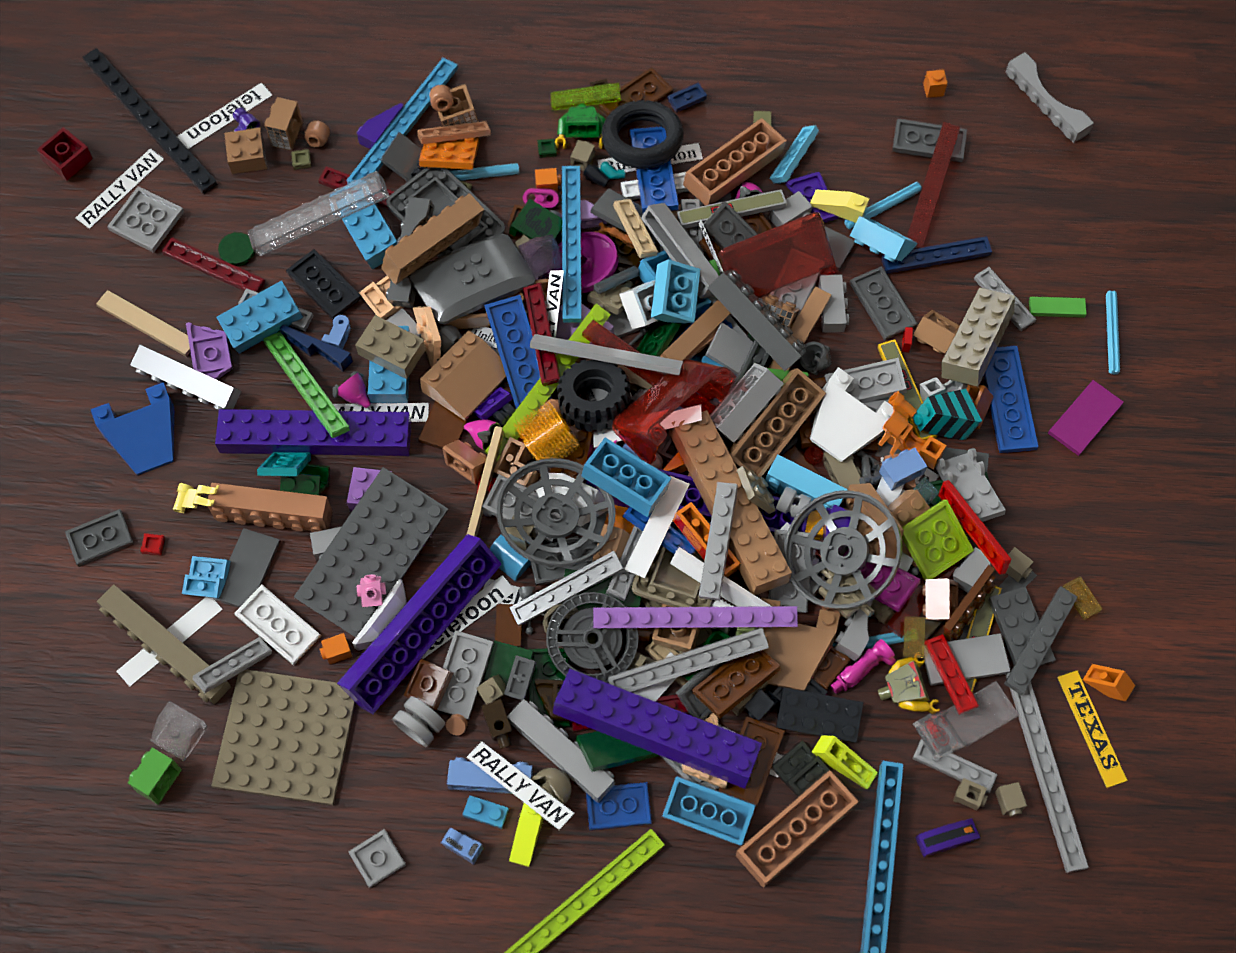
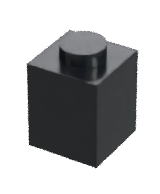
[744,687,780,721]

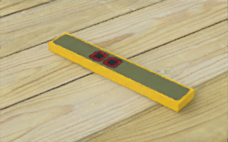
[877,339,937,440]
[966,587,1002,692]

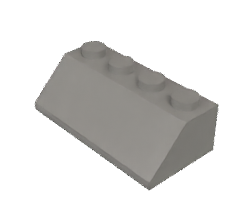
[710,363,784,443]

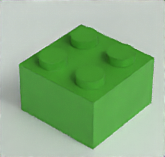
[128,748,182,805]

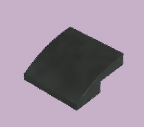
[771,740,829,797]

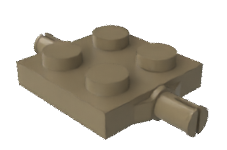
[587,280,633,315]
[819,568,876,619]

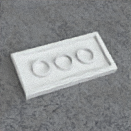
[234,585,321,666]

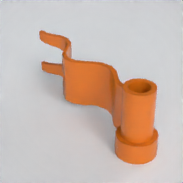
[878,391,917,456]

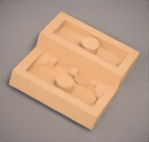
[359,276,404,319]

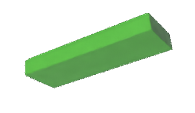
[1029,297,1086,318]

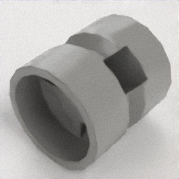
[776,487,812,518]

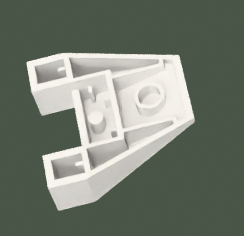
[810,367,894,462]

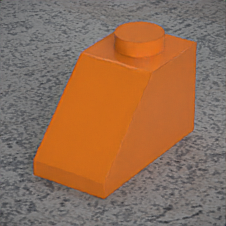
[1083,664,1135,701]

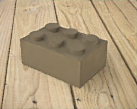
[355,315,426,379]

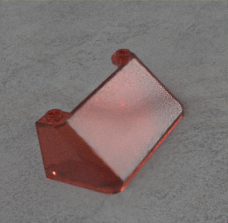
[718,212,837,297]
[612,359,737,465]

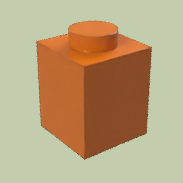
[923,69,947,98]
[535,168,561,193]
[320,633,353,665]

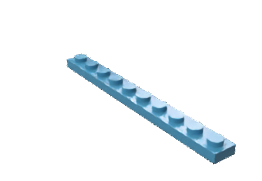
[347,58,458,190]
[562,166,581,323]

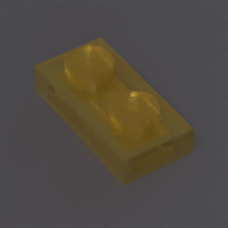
[1063,576,1102,620]
[903,616,925,658]

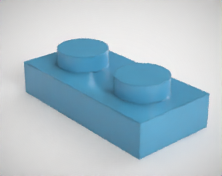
[462,795,509,829]

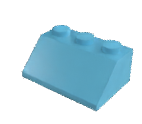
[850,216,917,262]
[651,259,701,323]

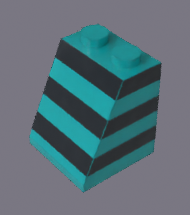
[913,389,982,440]

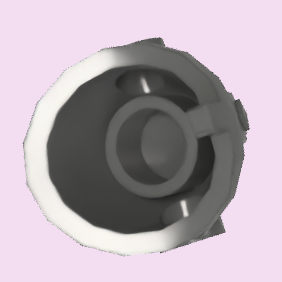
[437,324,463,357]
[799,342,832,375]

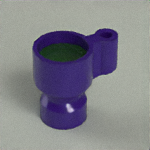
[233,107,260,131]

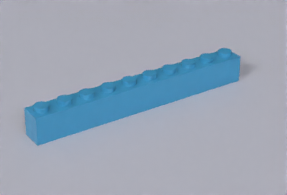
[861,761,903,953]

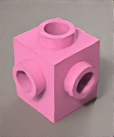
[357,575,386,607]

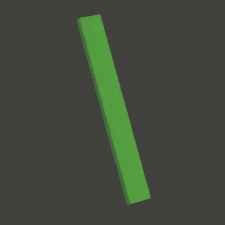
[263,331,350,439]

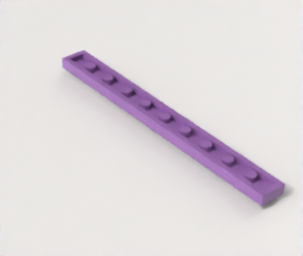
[593,606,797,628]

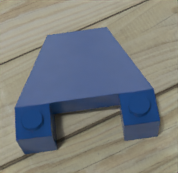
[90,383,174,476]

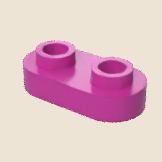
[523,188,559,208]

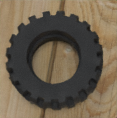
[557,359,631,432]

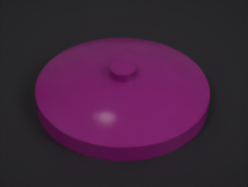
[547,232,619,294]

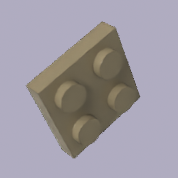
[737,466,776,514]

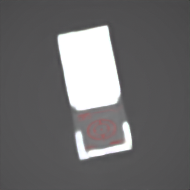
[913,681,1019,760]

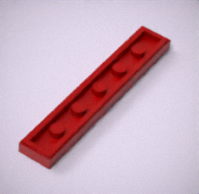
[938,480,1012,575]

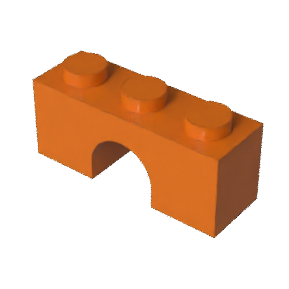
[886,423,947,469]

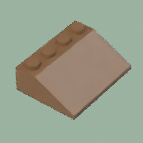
[420,331,506,421]

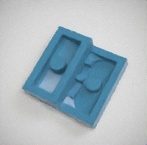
[182,556,231,598]

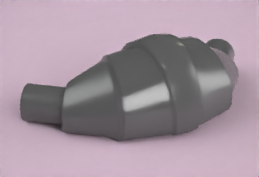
[857,450,882,485]

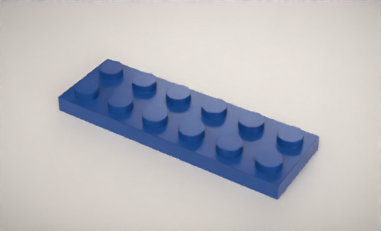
[630,127,678,213]
[484,295,553,409]
[984,346,1038,453]

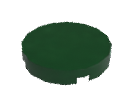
[218,232,255,267]

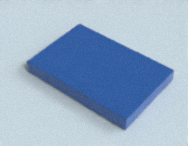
[586,782,651,831]

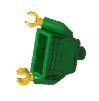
[555,104,605,149]

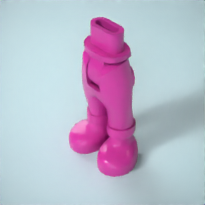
[831,639,896,694]

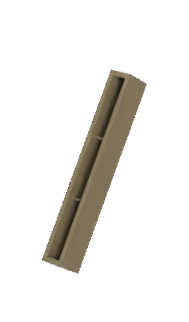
[96,584,231,705]

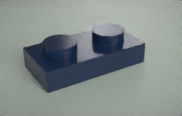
[668,82,707,113]

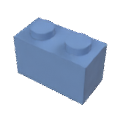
[879,448,927,491]

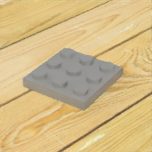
[107,186,184,253]

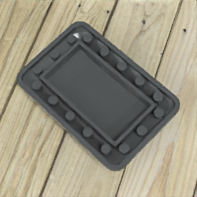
[386,167,505,258]
[410,234,536,324]

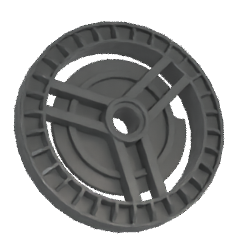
[546,592,638,682]

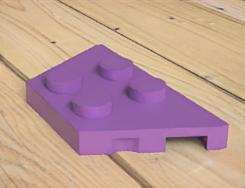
[186,322,233,380]

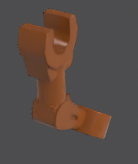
[595,222,634,249]

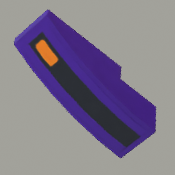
[916,818,980,857]

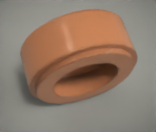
[446,714,468,735]

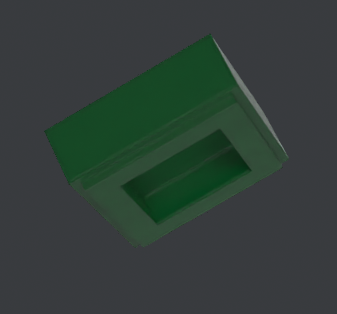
[537,138,557,158]

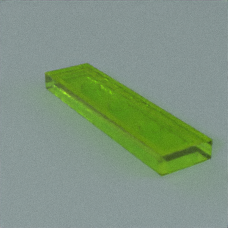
[551,83,621,110]

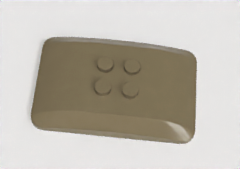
[632,545,712,607]

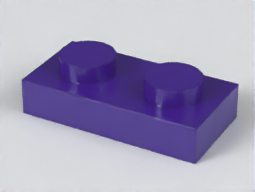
[473,387,513,420]

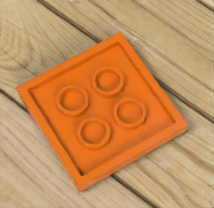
[419,137,479,170]

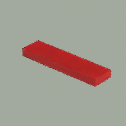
[924,634,979,715]

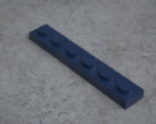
[881,236,992,274]

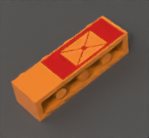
[673,502,741,577]

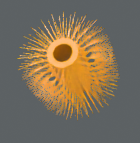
[514,400,580,470]

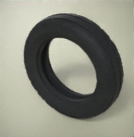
[602,100,684,169]

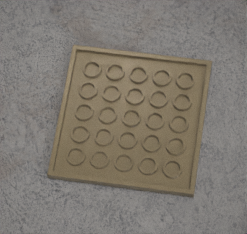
[211,669,355,806]

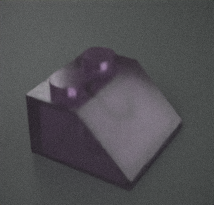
[519,234,562,280]

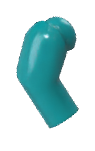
[600,162,625,179]

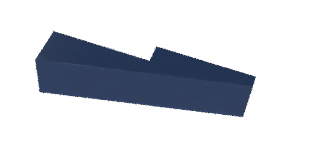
[280,325,353,371]

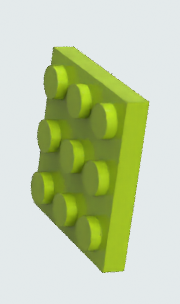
[902,500,974,580]

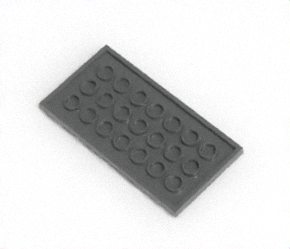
[294,467,448,638]

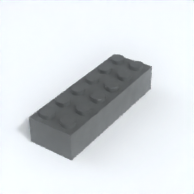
[707,269,807,371]

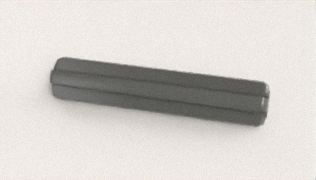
[593,266,640,294]

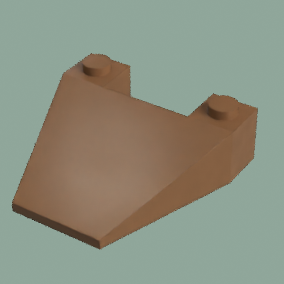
[757,598,840,691]

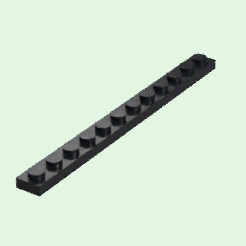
[82,48,218,194]

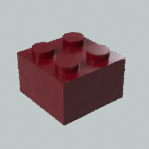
[37,127,93,181]

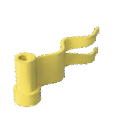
[173,483,220,513]

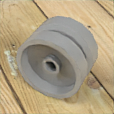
[392,696,445,747]

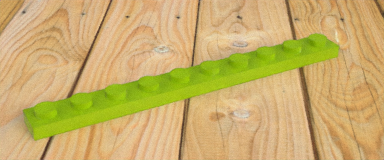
[485,304,611,462]
[505,829,665,953]

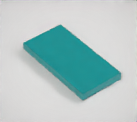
[257,452,311,476]

